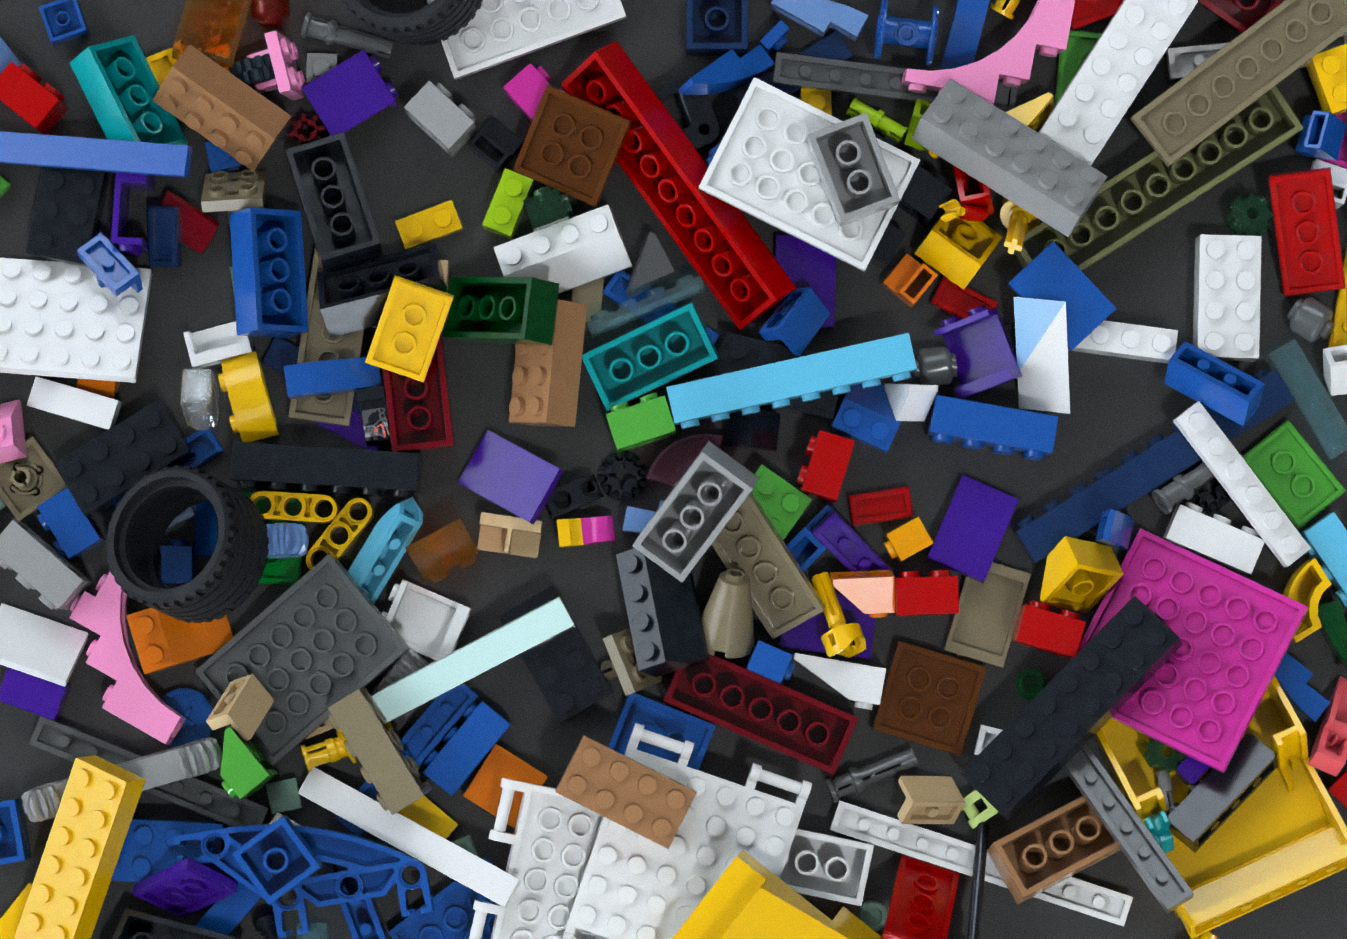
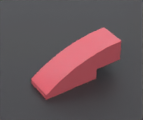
[1308,676,1347,777]

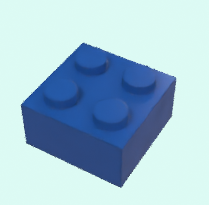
[39,0,90,46]

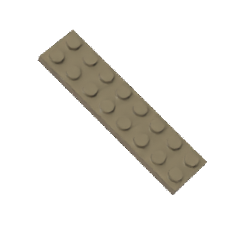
[1130,0,1347,167]

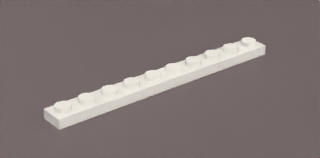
[830,800,1133,927]

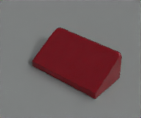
[161,191,220,254]

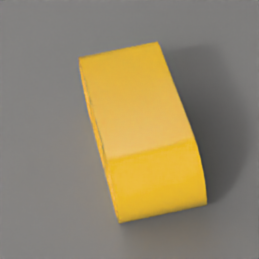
[250,491,340,524]
[306,498,374,570]

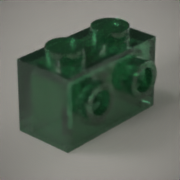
[523,186,573,232]

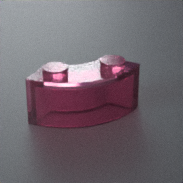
[646,434,723,488]

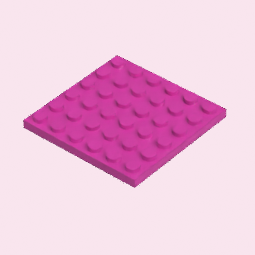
[1071,528,1308,773]

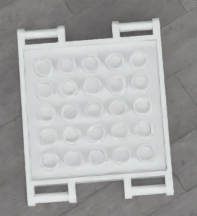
[562,723,812,939]
[469,777,608,939]

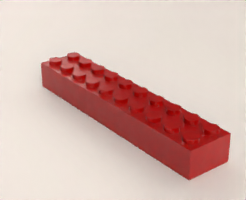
[561,41,796,330]

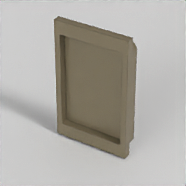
[944,562,1031,668]

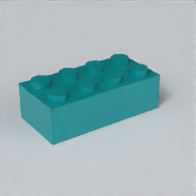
[69,35,188,145]
[582,302,721,411]

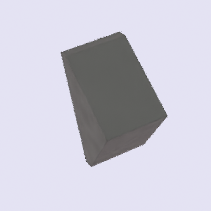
[625,232,675,298]

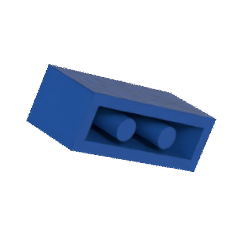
[1164,341,1265,426]
[423,701,512,796]

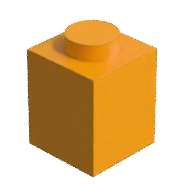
[883,516,933,562]

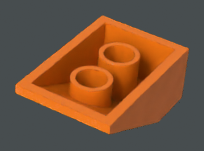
[126,608,234,675]

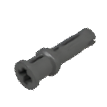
[300,12,395,59]
[1151,462,1215,514]
[824,747,918,803]

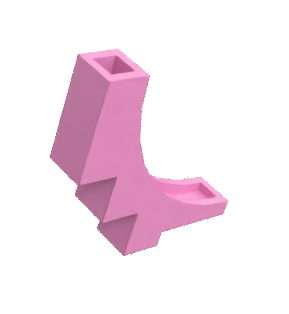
[901,0,1075,105]
[69,572,187,745]

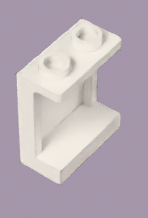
[382,580,472,660]

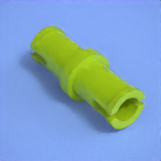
[846,97,908,144]

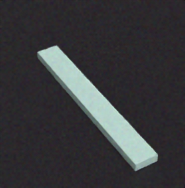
[371,596,574,722]

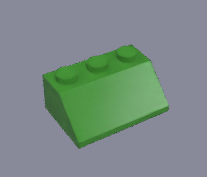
[220,726,279,799]

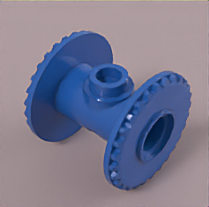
[874,0,939,66]

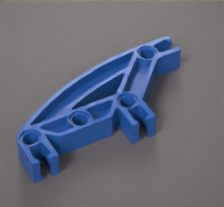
[174,824,435,938]

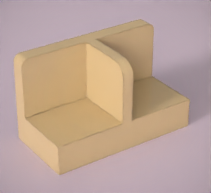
[477,512,543,558]
[206,674,274,741]
[897,776,966,824]

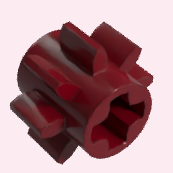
[288,113,327,146]

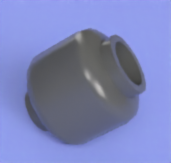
[1287,297,1335,342]
[913,346,957,386]

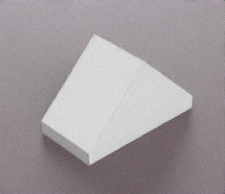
[885,383,938,421]

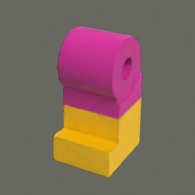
[557,516,616,548]

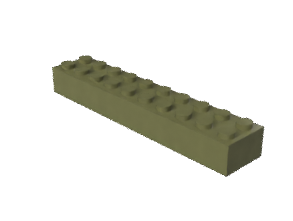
[1014,86,1304,272]

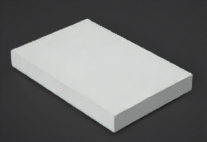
[0,603,89,687]

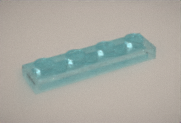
[587,274,705,338]
[1267,339,1347,460]

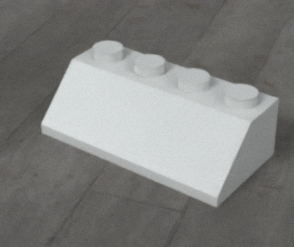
[493,204,632,294]

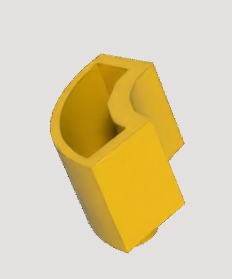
[218,351,279,443]
[1283,558,1332,643]

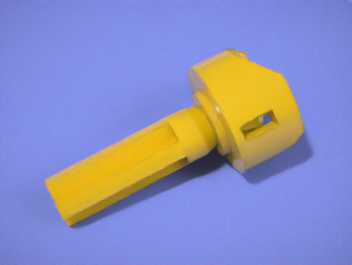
[1000,197,1040,254]
[811,572,866,658]

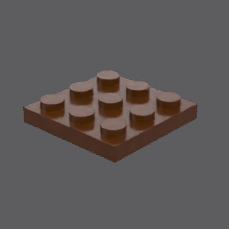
[513,85,632,207]
[872,641,987,756]

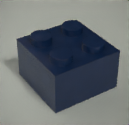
[686,0,748,55]

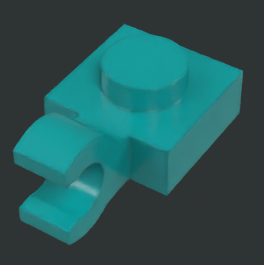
[1144,811,1174,853]

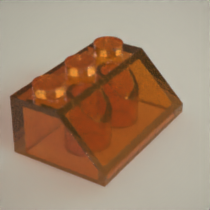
[172,0,252,67]

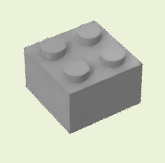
[404,81,477,158]

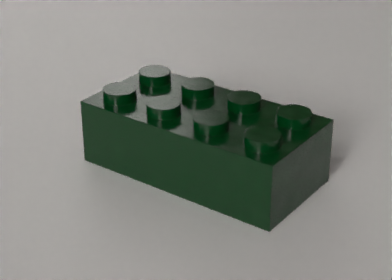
[442,277,559,345]

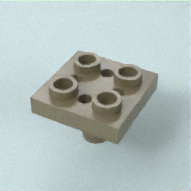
[201,169,267,227]
[0,436,67,522]
[601,628,667,696]

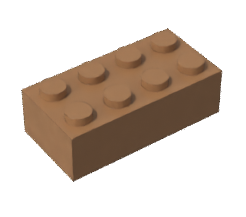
[152,45,291,172]
[509,299,587,427]
[555,734,697,849]
[987,796,1121,905]

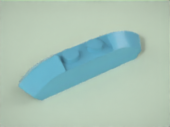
[348,497,423,604]

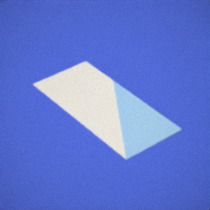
[1014,297,1070,414]

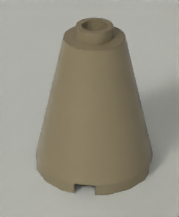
[701,568,755,658]

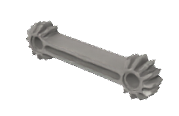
[21,737,222,822]

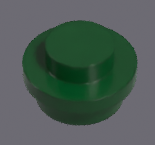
[1015,669,1047,700]

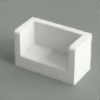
[183,321,254,370]

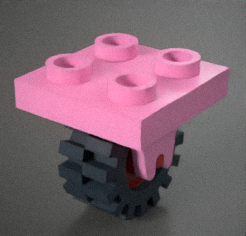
[229,30,306,101]

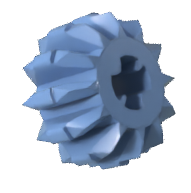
[266,523,309,559]

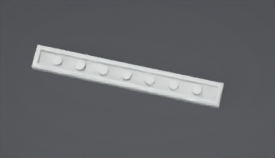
[298,767,522,908]

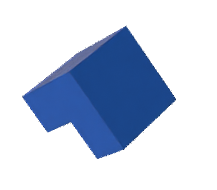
[1295,110,1347,161]

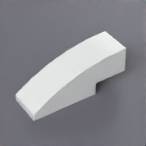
[26,377,122,430]

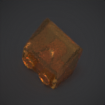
[405,519,481,584]

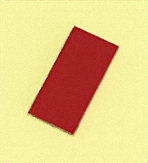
[1269,167,1346,296]
[881,854,960,939]

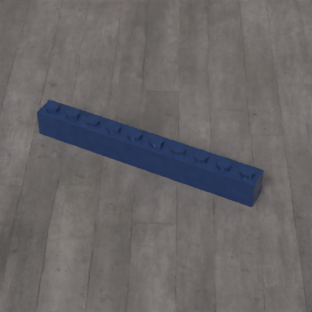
[1014,369,1295,564]

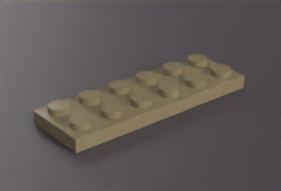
[288,248,377,427]
[674,453,826,639]

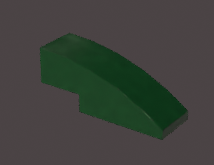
[1318,600,1347,669]

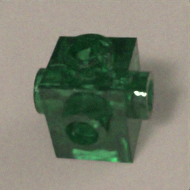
[1225,193,1273,236]
[1142,736,1188,774]

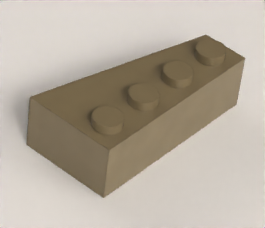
[328,686,433,815]

